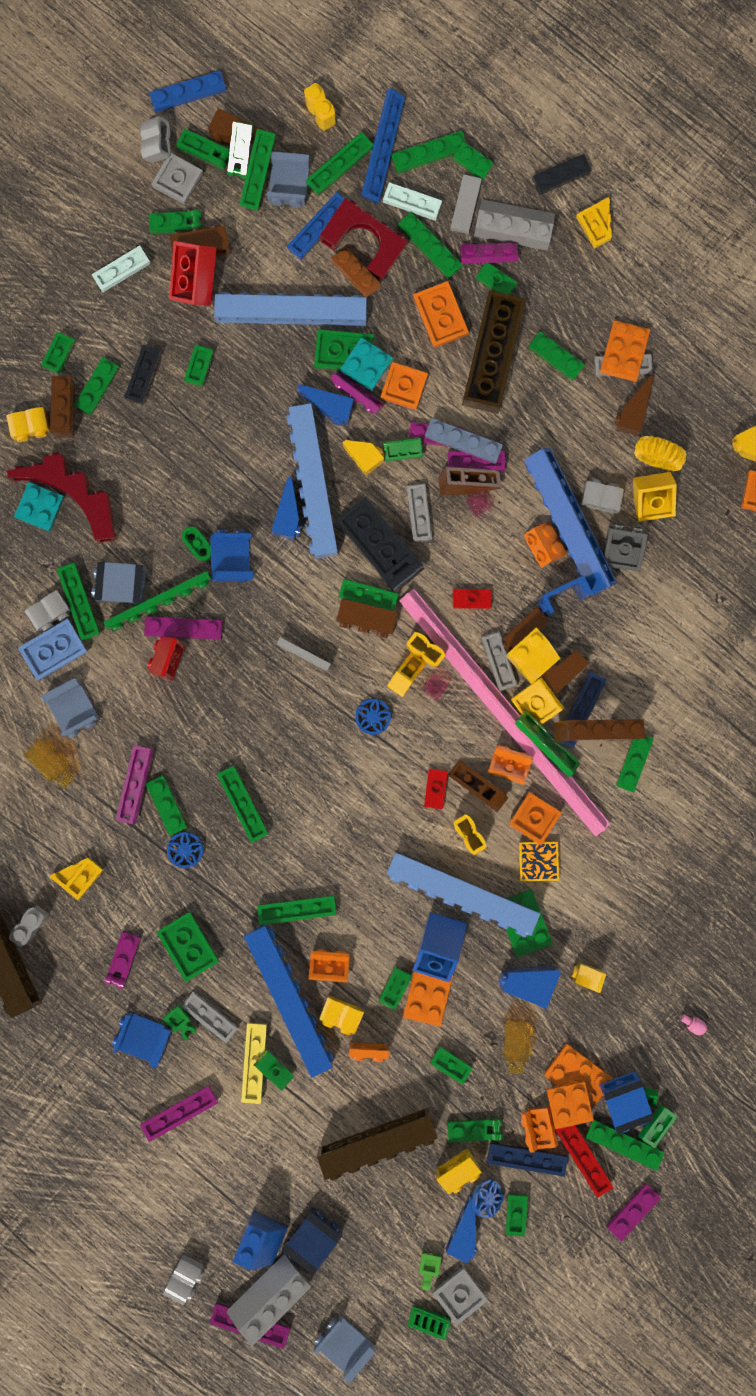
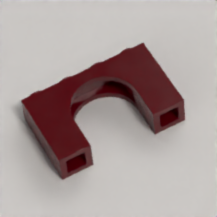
[319,198,408,284]

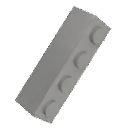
[474,199,555,251]
[226,1253,311,1346]

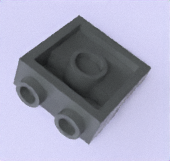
[604,523,648,572]

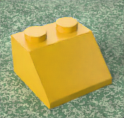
[633,472,676,522]
[506,628,560,684]
[435,1148,482,1194]

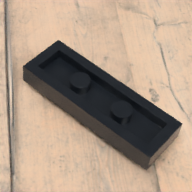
[532,154,592,195]
[124,345,162,405]

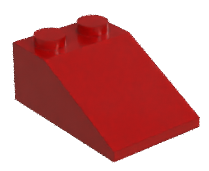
[147,636,185,681]

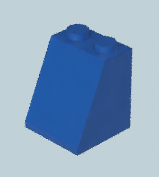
[412,912,467,982]
[498,966,561,1009]
[233,1211,288,1270]

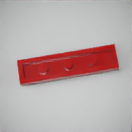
[555,1125,614,1198]

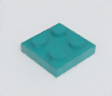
[341,337,393,391]
[14,482,65,532]

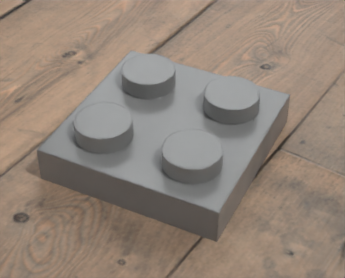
[151,153,203,205]
[432,1267,488,1325]

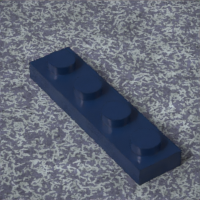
[560,672,607,749]
[487,1142,568,1177]

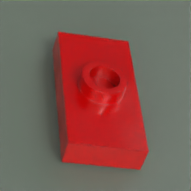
[453,589,491,609]
[424,769,448,809]

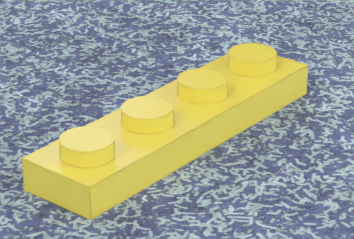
[241,1022,267,1104]

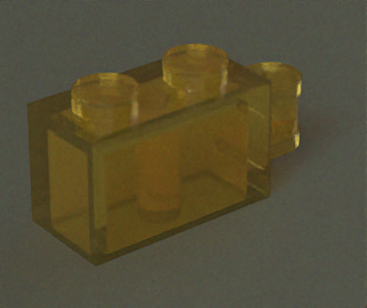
[24,739,75,789]
[503,1019,533,1074]

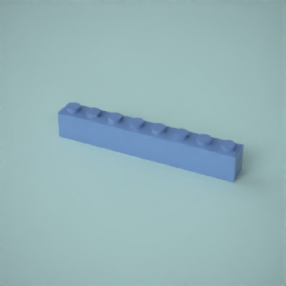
[214,292,367,326]
[286,403,338,559]
[387,853,540,937]

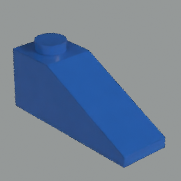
[298,384,354,426]
[272,477,302,541]
[445,1193,477,1264]

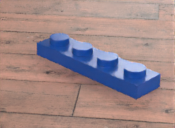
[149,71,226,113]

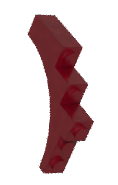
[6,452,117,543]

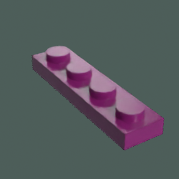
[144,617,222,640]
[116,745,154,825]
[140,1085,218,1142]
[209,1302,290,1349]

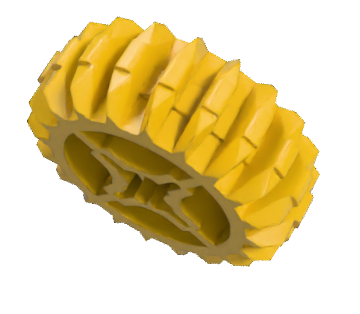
[634,436,687,472]

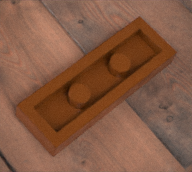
[331,248,381,298]

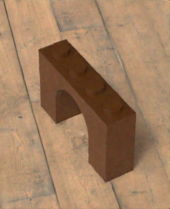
[502,607,589,695]
[554,719,645,742]

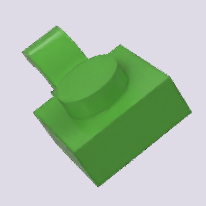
[418,1252,442,1291]

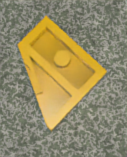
[576,197,612,249]
[50,858,104,900]

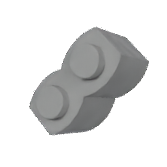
[140,116,171,163]
[580,479,624,514]
[25,590,71,632]
[9,906,49,947]
[163,1254,205,1305]

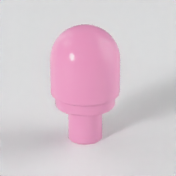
[680,1014,707,1035]

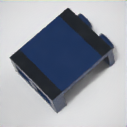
[282,1207,343,1275]

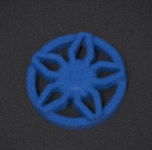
[355,699,391,735]
[167,832,204,868]
[472,1179,504,1218]

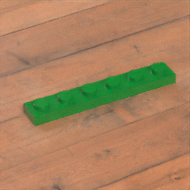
[103,571,212,632]

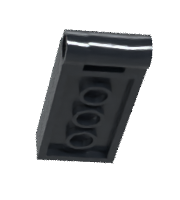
[336,497,425,593]

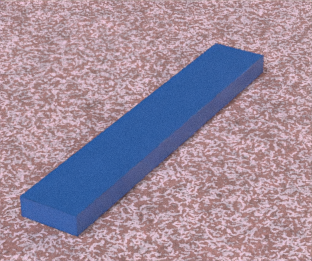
[361,88,405,204]

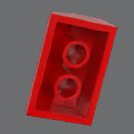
[169,241,216,306]

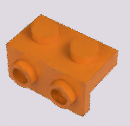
[524,521,567,568]
[488,745,533,785]
[309,949,350,983]
[521,1106,558,1153]

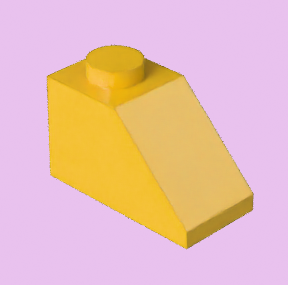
[732,426,756,461]
[342,440,384,476]
[387,653,426,697]
[571,962,606,993]

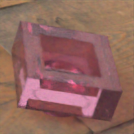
[466,492,492,518]
[422,674,448,702]

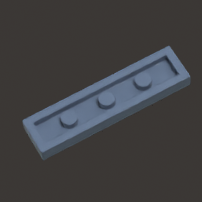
[425,418,503,464]

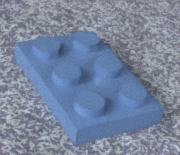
[18,619,88,681]

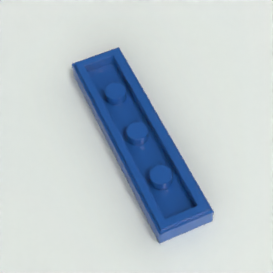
[287,192,345,260]

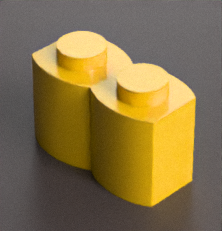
[304,83,336,131]
[6,407,50,442]
[406,632,446,668]
[453,814,486,855]
[319,995,365,1035]

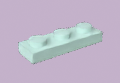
[383,182,442,221]
[92,246,151,293]

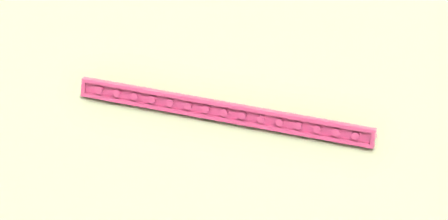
[399,589,610,836]

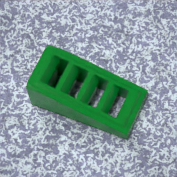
[407,1305,451,1340]

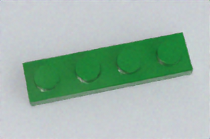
[239,129,275,211]
[391,131,466,174]
[306,132,373,197]
[397,212,463,280]
[56,563,101,641]
[514,710,580,777]
[217,766,269,843]
[257,895,337,925]
[585,1119,665,1171]

